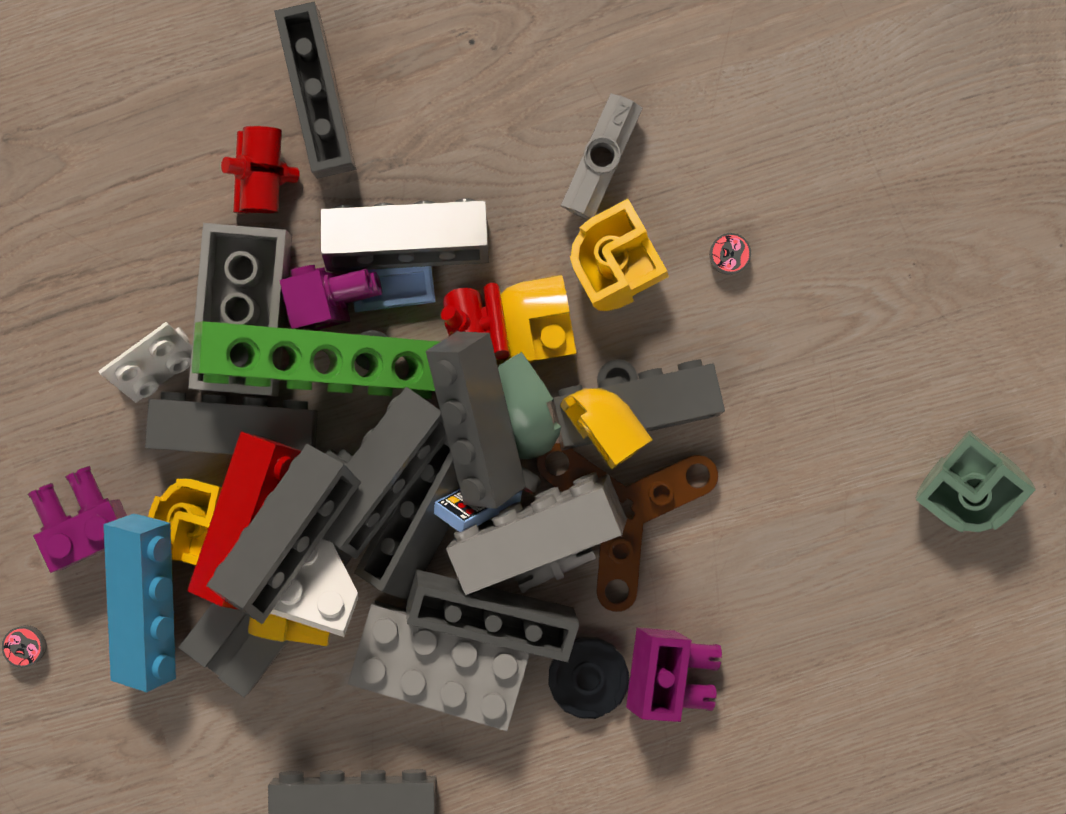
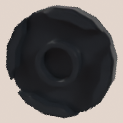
[548,637,629,719]

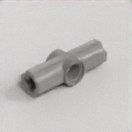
[561,93,643,219]

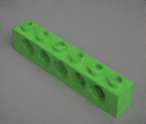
[192,321,439,399]

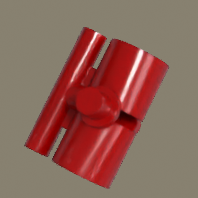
[221,126,300,214]
[441,283,510,360]

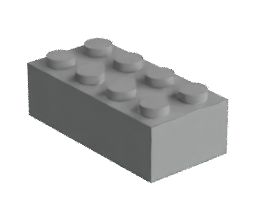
[188,223,292,397]
[446,472,627,595]
[348,600,530,731]

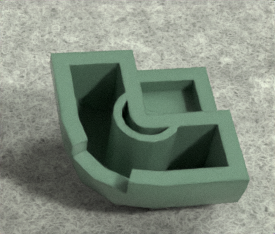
[498,352,561,459]
[916,431,1036,533]

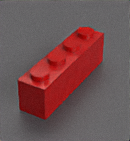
[187,431,301,610]

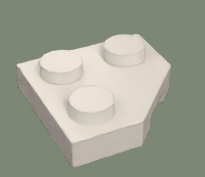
[270,539,358,637]

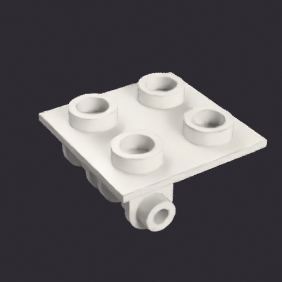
[98,322,192,403]

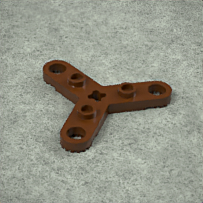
[537,443,718,612]

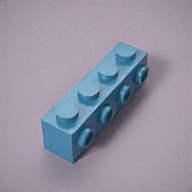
[104,514,176,692]

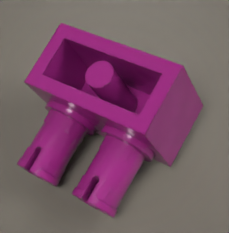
[279,265,382,331]
[28,466,127,573]
[626,627,722,722]

